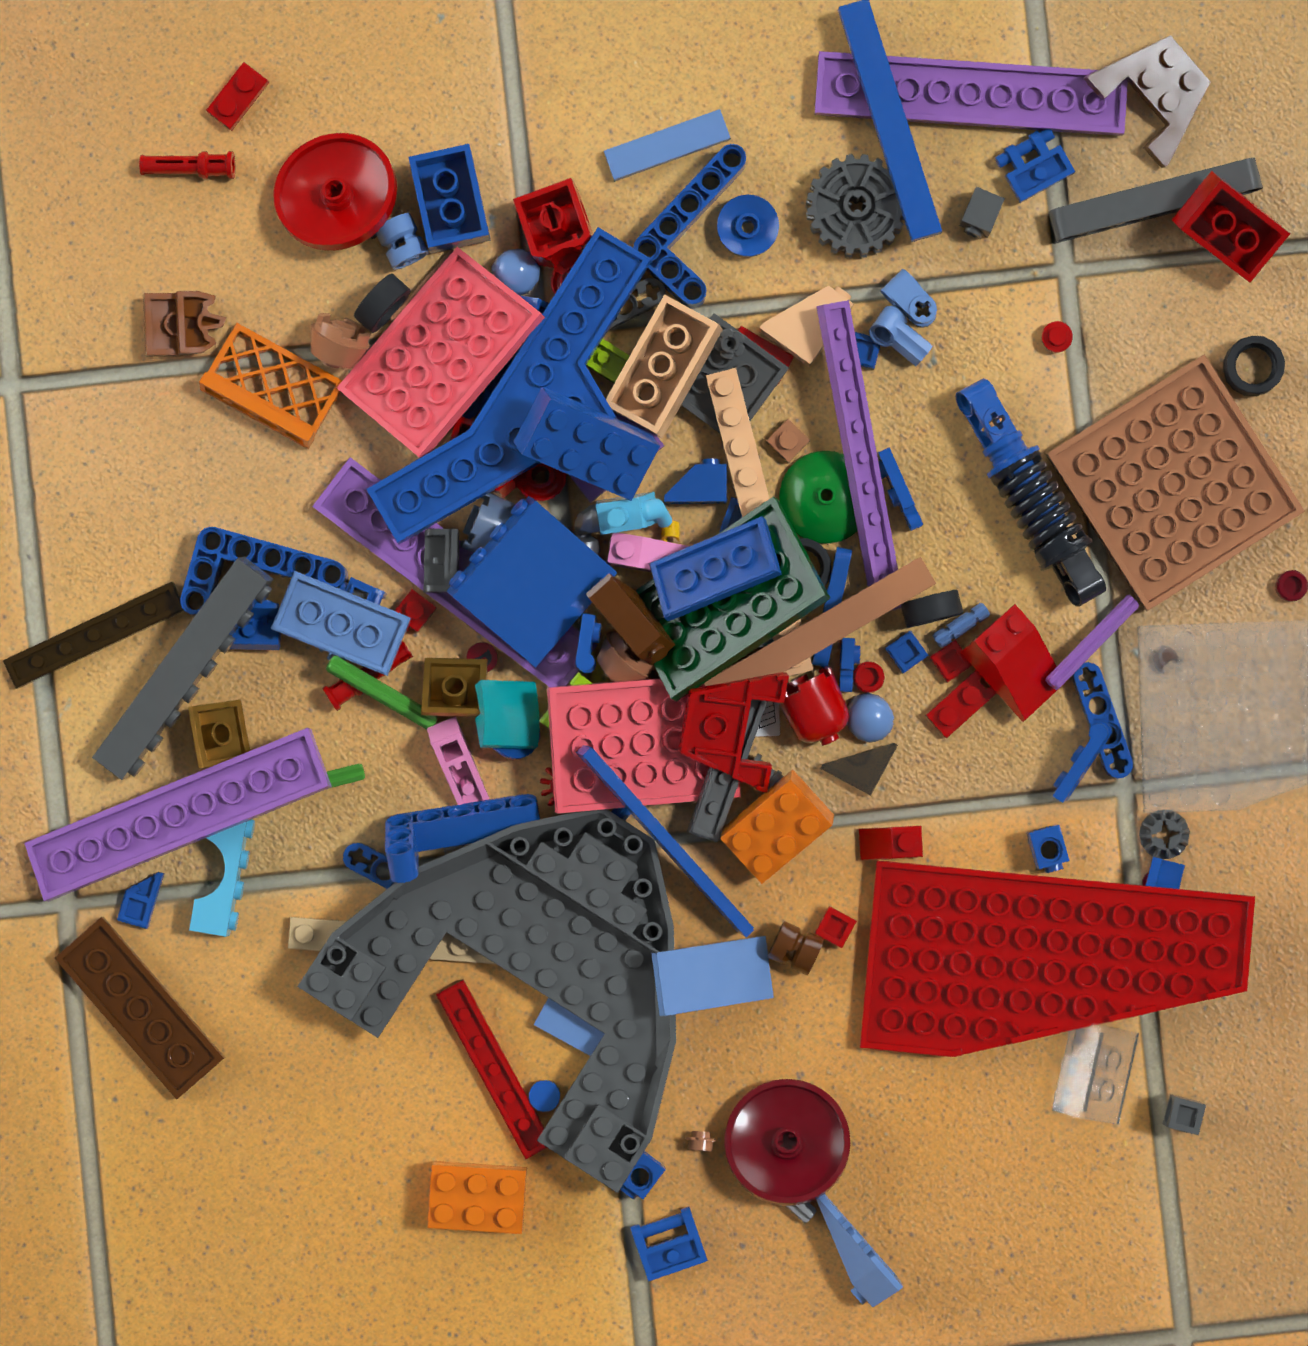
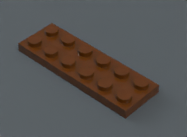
[55,917,225,1100]

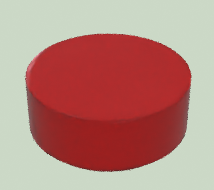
[853,662,885,693]

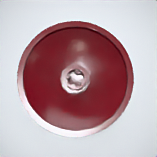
[725,1079,850,1206]

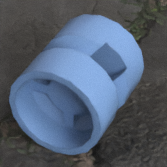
[376,213,429,270]

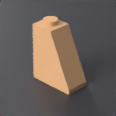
[759,286,854,368]

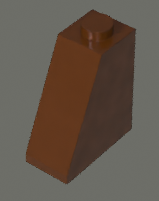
[586,574,675,665]

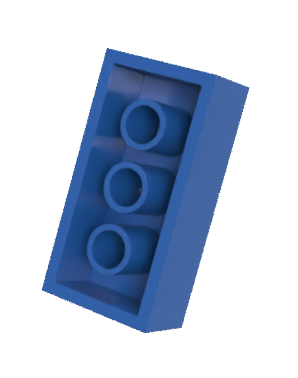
[514,387,660,501]

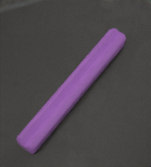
[1046,595,1139,690]

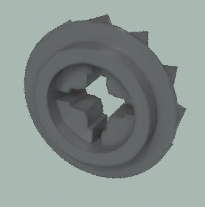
[1139,809,1190,859]

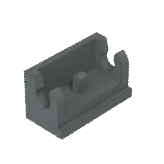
[423,529,460,593]

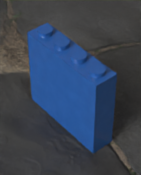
[447,496,618,668]

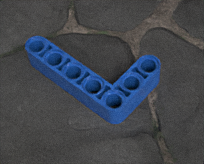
[633,144,746,309]
[180,527,348,616]
[385,794,540,883]

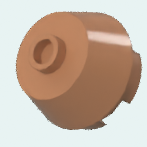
[311,313,371,368]
[597,630,655,682]

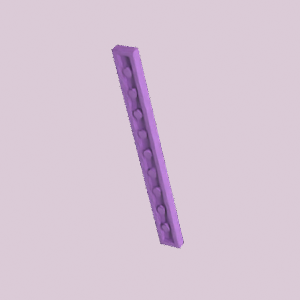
[816,300,901,611]

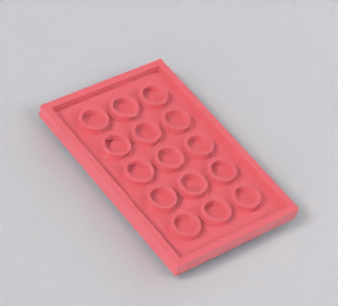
[337,247,545,458]
[547,678,740,814]

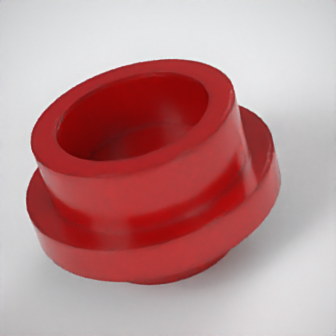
[1041,321,1073,353]

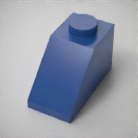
[664,459,727,504]

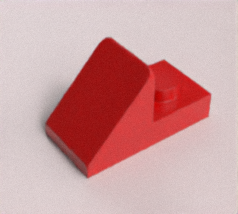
[859,826,923,860]

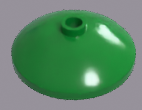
[779,451,858,544]

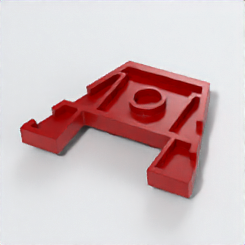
[679,672,789,793]

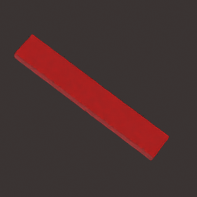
[436,979,548,1159]

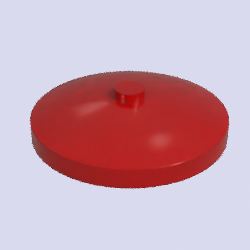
[274,133,397,251]

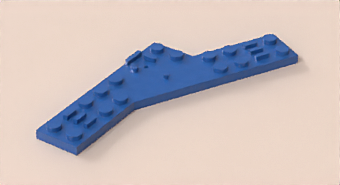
[366,227,651,545]

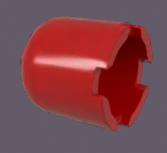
[779,666,849,746]

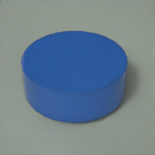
[529,1080,560,1112]

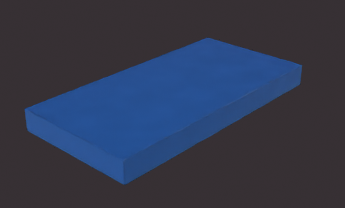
[649,516,782,621]

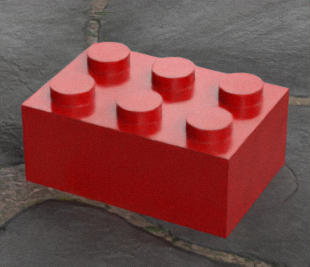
[1172,171,1290,283]

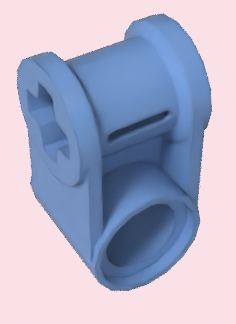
[880,269,937,327]

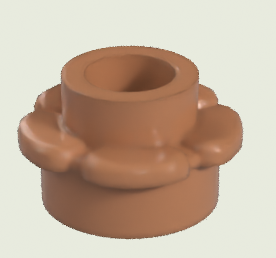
[686,1131,716,1151]

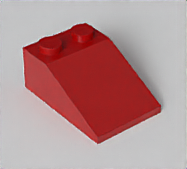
[961,604,1065,722]

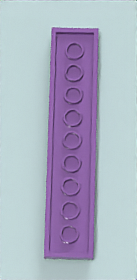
[814,51,1128,136]
[312,457,598,687]
[24,728,332,902]

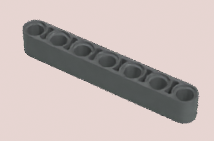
[1049,158,1263,242]

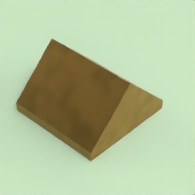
[421,658,487,717]
[188,699,250,769]

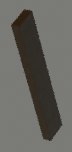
[3,582,184,689]

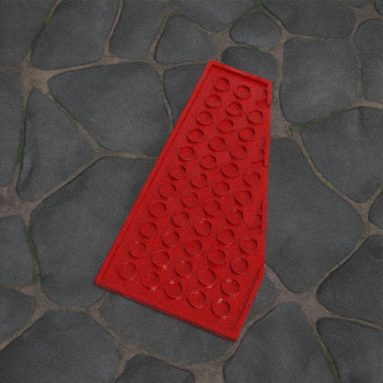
[860,860,1255,1057]

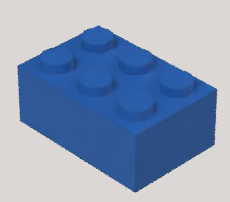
[408,144,491,254]

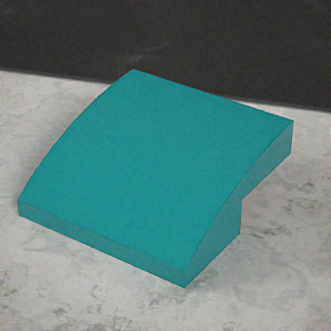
[475,680,539,749]

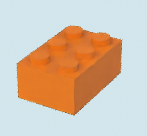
[720,769,834,884]
[427,1161,527,1234]

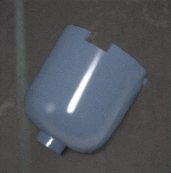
[460,492,515,553]

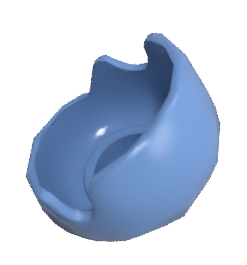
[491,249,540,295]
[847,693,894,743]

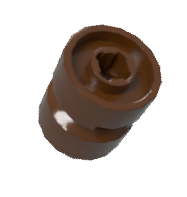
[768,921,824,976]

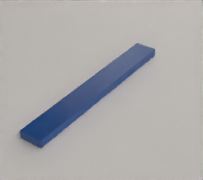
[838,0,942,242]
[576,745,754,938]

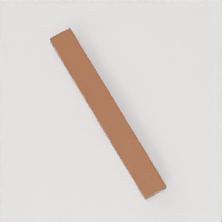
[704,557,936,686]

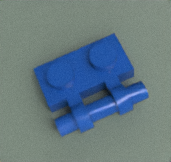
[995,129,1075,203]

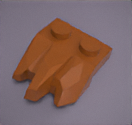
[143,291,226,357]

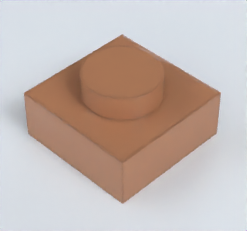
[766,419,810,463]

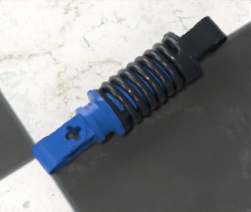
[955,378,1106,607]

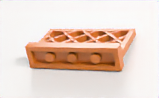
[199,323,343,450]

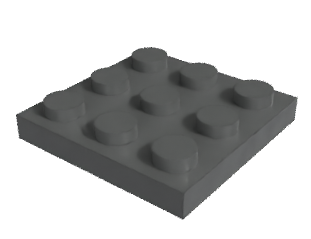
[681,313,789,434]

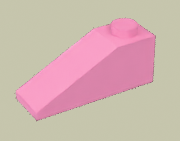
[607,532,690,572]
[427,716,490,805]

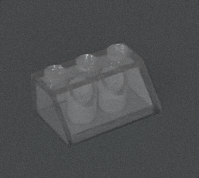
[1052,1024,1139,1125]

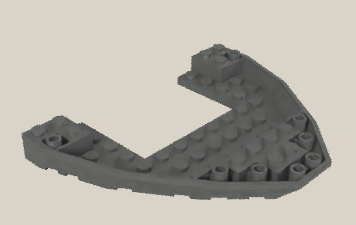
[297,809,676,1193]

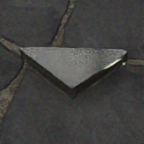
[820,743,898,796]

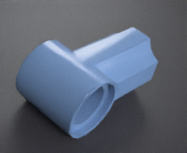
[869,306,933,366]

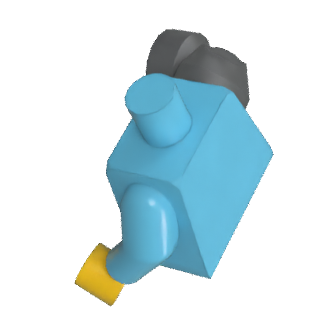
[574,492,680,553]

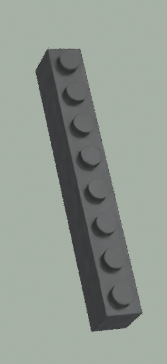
[92,557,274,780]

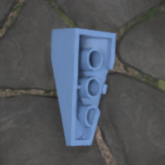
[816,1194,903,1307]

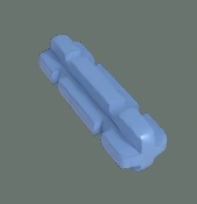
[933,603,990,648]

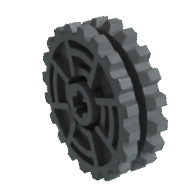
[806,154,904,259]

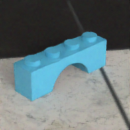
[189,820,255,937]

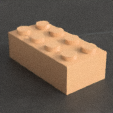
[606,294,723,438]

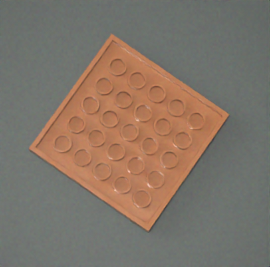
[1046,354,1305,612]

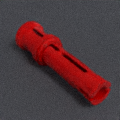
[139,151,236,179]
[322,640,413,711]

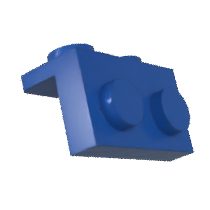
[230,600,281,650]

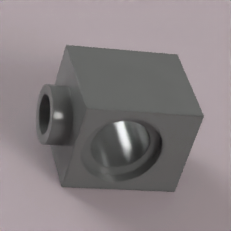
[959,187,1005,239]
[1163,1094,1206,1135]

